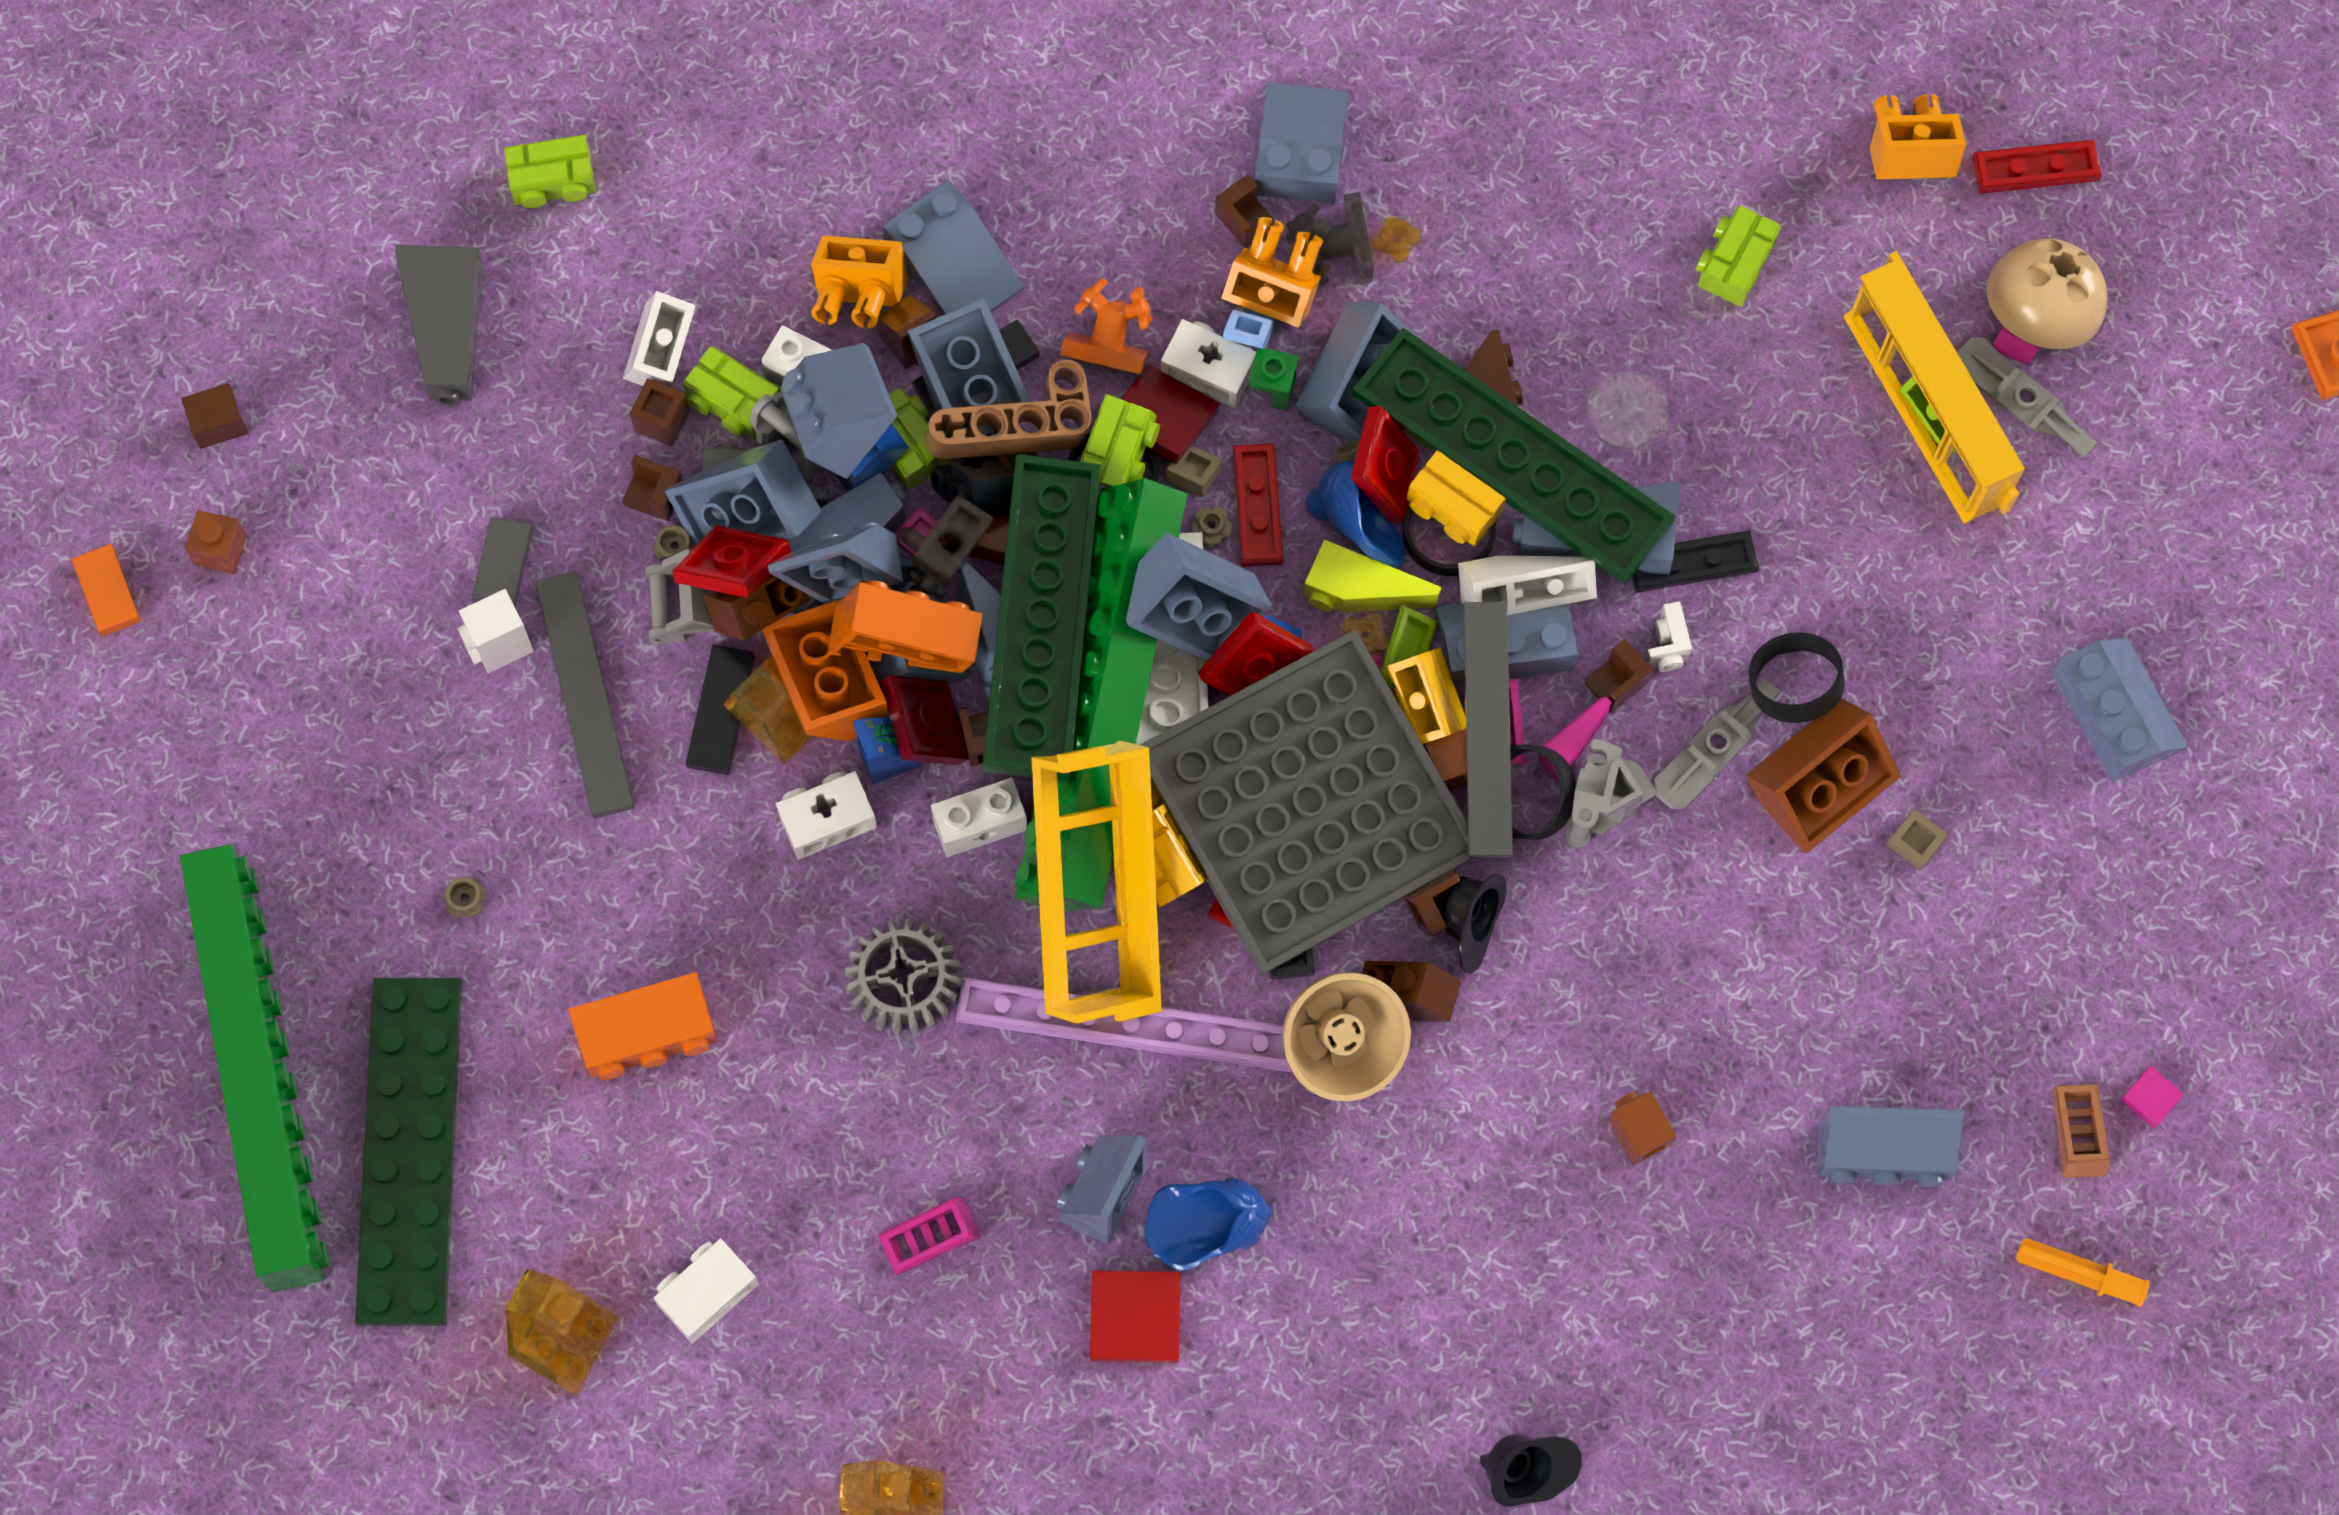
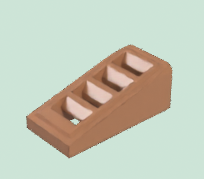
[2053,1084,2111,1178]

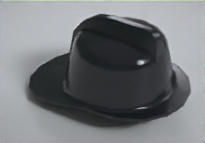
[1441,873,1506,974]
[1480,1434,1582,1507]

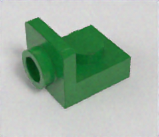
[1249,348,1299,411]

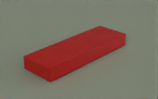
[1972,139,2102,194]
[1233,443,1284,567]

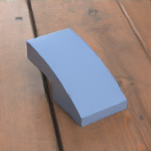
[1222,305,1277,349]

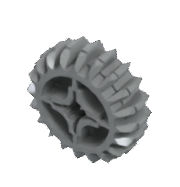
[844,918,962,1036]

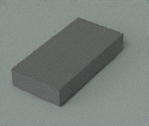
[472,517,533,607]

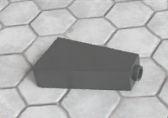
[395,245,484,406]

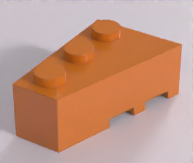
[827,580,983,673]

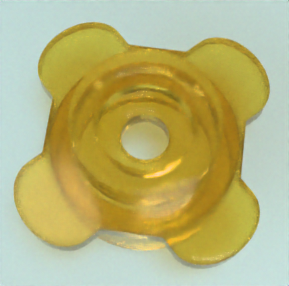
[1372,216,1421,263]
[1342,612,1389,654]

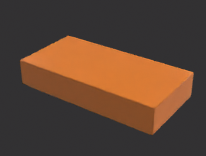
[71,544,141,637]

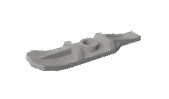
[1957,337,2098,458]
[1652,678,1780,809]

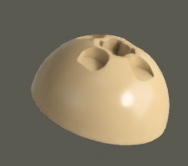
[1986,238,2108,349]
[1282,972,1411,1102]

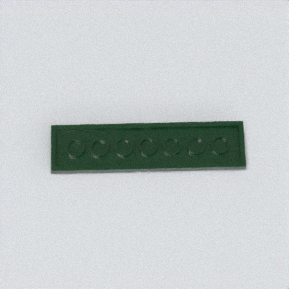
[1352,327,1676,585]
[982,454,1101,782]
[355,978,462,1326]

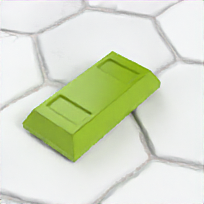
[1380,604,1438,689]

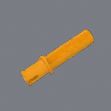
[2016,1238,2150,1307]

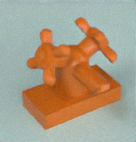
[1060,278,1153,375]

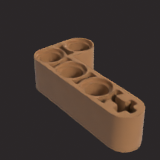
[924,359,1092,459]

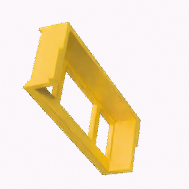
[1843,251,2025,524]
[1031,741,1162,1024]

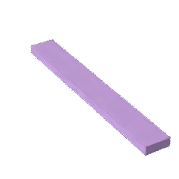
[956,977,1293,1073]

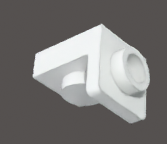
[1645,601,1692,672]

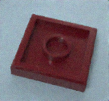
[1121,364,1220,465]
[880,675,969,765]

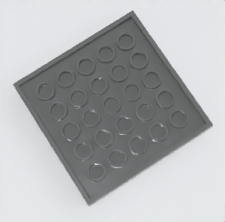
[1140,630,1474,976]

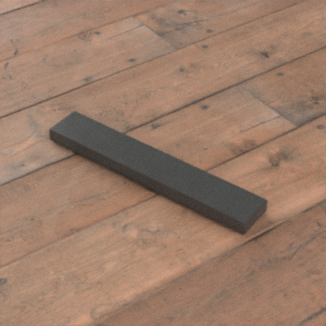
[535,571,635,819]
[1463,602,1513,858]

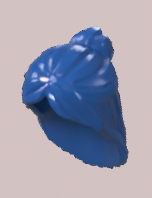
[1305,460,1406,569]
[1144,1177,1272,1271]

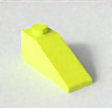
[1303,540,1442,612]

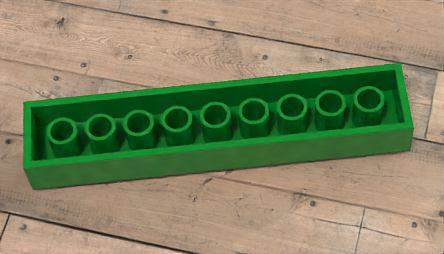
[1015,478,1188,911]
[179,844,330,1293]

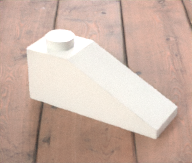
[1458,555,1597,615]

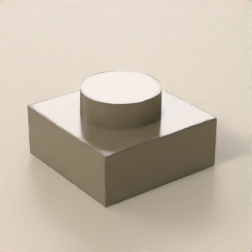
[1165,445,1223,497]
[1886,809,1948,871]

